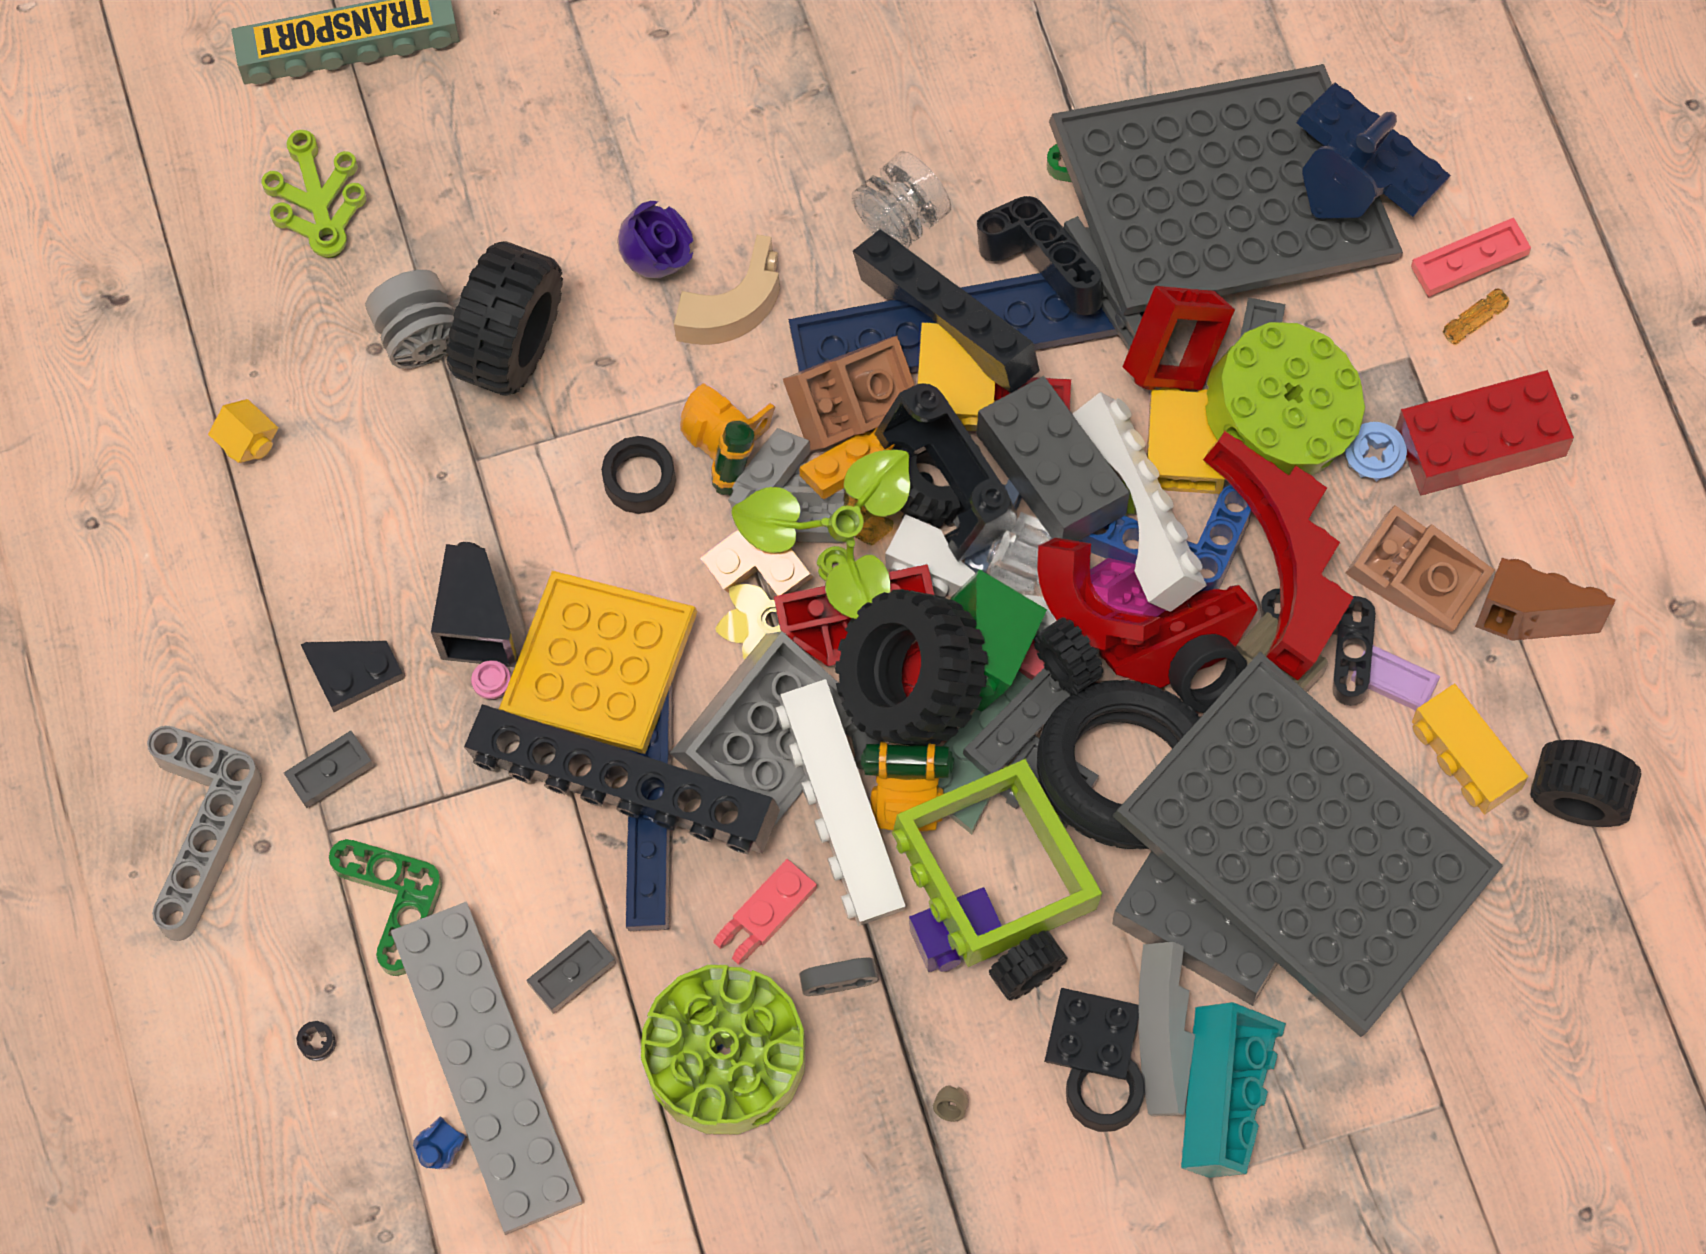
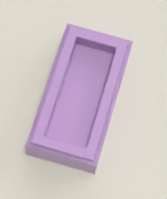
[1350,645,1440,711]

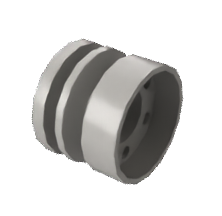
[365,269,455,369]

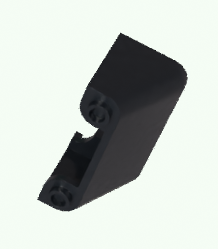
[874,383,1017,562]

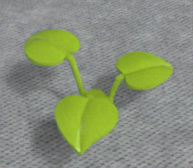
[731,450,910,619]

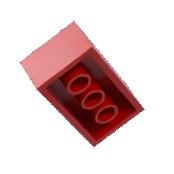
[1395,370,1574,496]

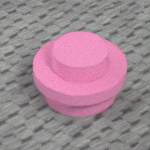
[471,661,511,699]

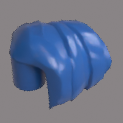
[413,1116,467,1169]

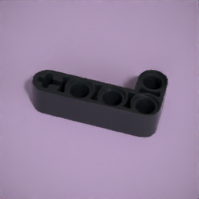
[977,196,1102,315]

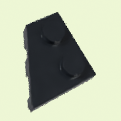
[301,641,405,712]

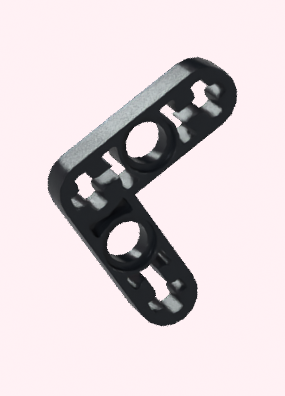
[1260,589,1376,706]

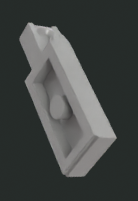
[728,428,810,509]

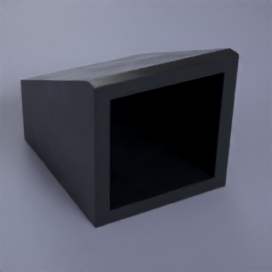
[431,542,518,668]

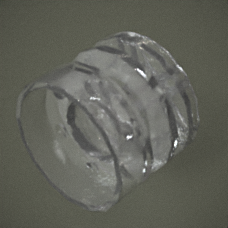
[851,151,951,248]

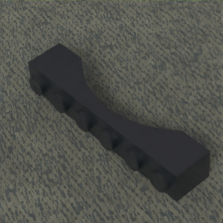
[853,229,1040,393]

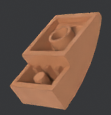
[783,336,915,451]
[1345,505,1495,632]

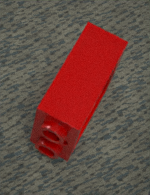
[1122,286,1235,391]

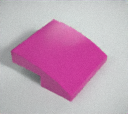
[1090,558,1166,617]

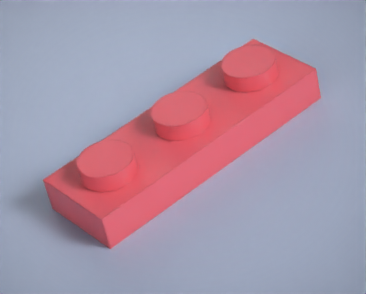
[1411,217,1531,297]

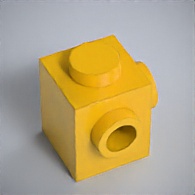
[208,399,279,463]

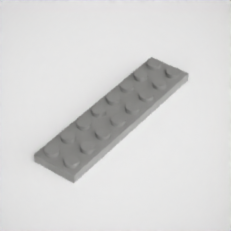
[391,901,583,1235]

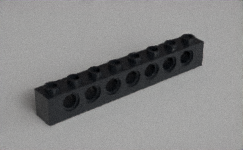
[464,704,780,854]

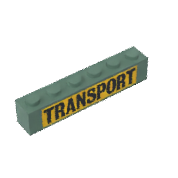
[231,0,460,85]

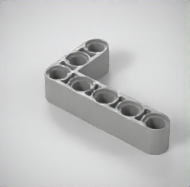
[147,725,262,941]

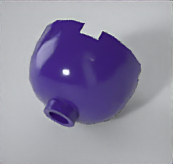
[617,200,693,279]

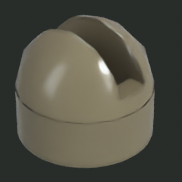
[933,1085,968,1122]

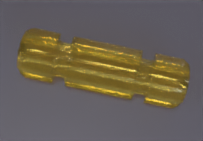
[1442,288,1510,344]

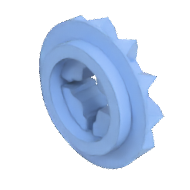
[1344,422,1407,482]

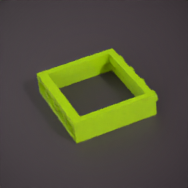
[892,759,1102,967]

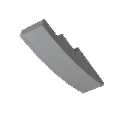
[1138,942,1195,1116]

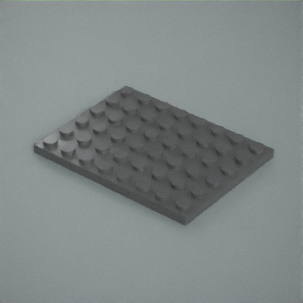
[1049,64,1403,315]
[1113,652,1503,1037]

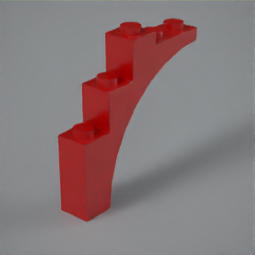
[1203,431,1354,680]

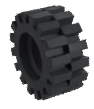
[1034,617,1103,695]
[989,930,1068,1001]

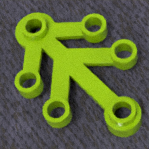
[261,130,367,258]

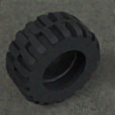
[446,241,563,396]
[835,589,988,746]

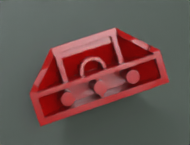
[773,564,934,667]
[1099,585,1258,688]

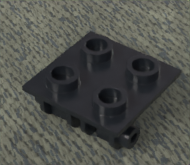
[1044,988,1139,1080]

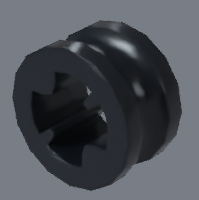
[296,1021,336,1061]

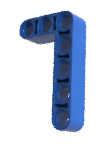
[1047,485,1252,592]

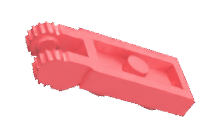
[713,859,817,965]

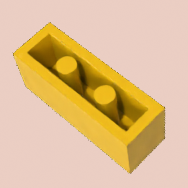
[1412,683,1529,815]

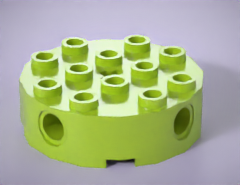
[1205,322,1365,475]
[641,965,805,1135]

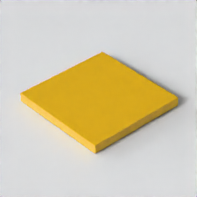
[499,571,698,754]

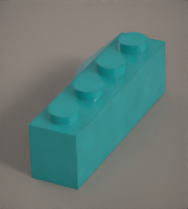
[1181,1002,1286,1178]

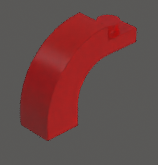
[1037,537,1160,650]

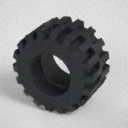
[892,444,981,528]
[1530,740,1642,827]

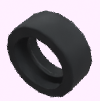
[601,436,676,514]
[1168,634,1247,713]
[1066,1059,1145,1132]

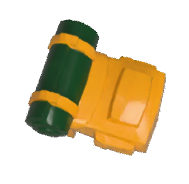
[680,383,775,495]
[861,742,954,831]

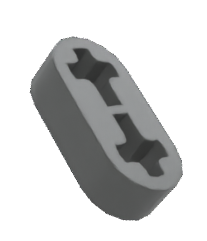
[799,957,878,996]

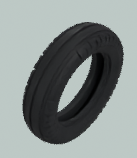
[1037,680,1201,849]

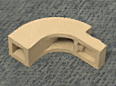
[674,234,780,345]

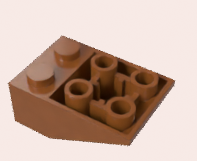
[1475,557,1616,641]

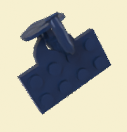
[1296,82,1451,218]

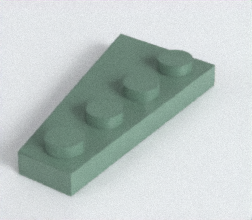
[938,671,1031,835]

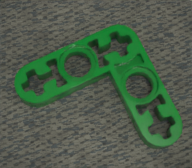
[329,839,442,976]

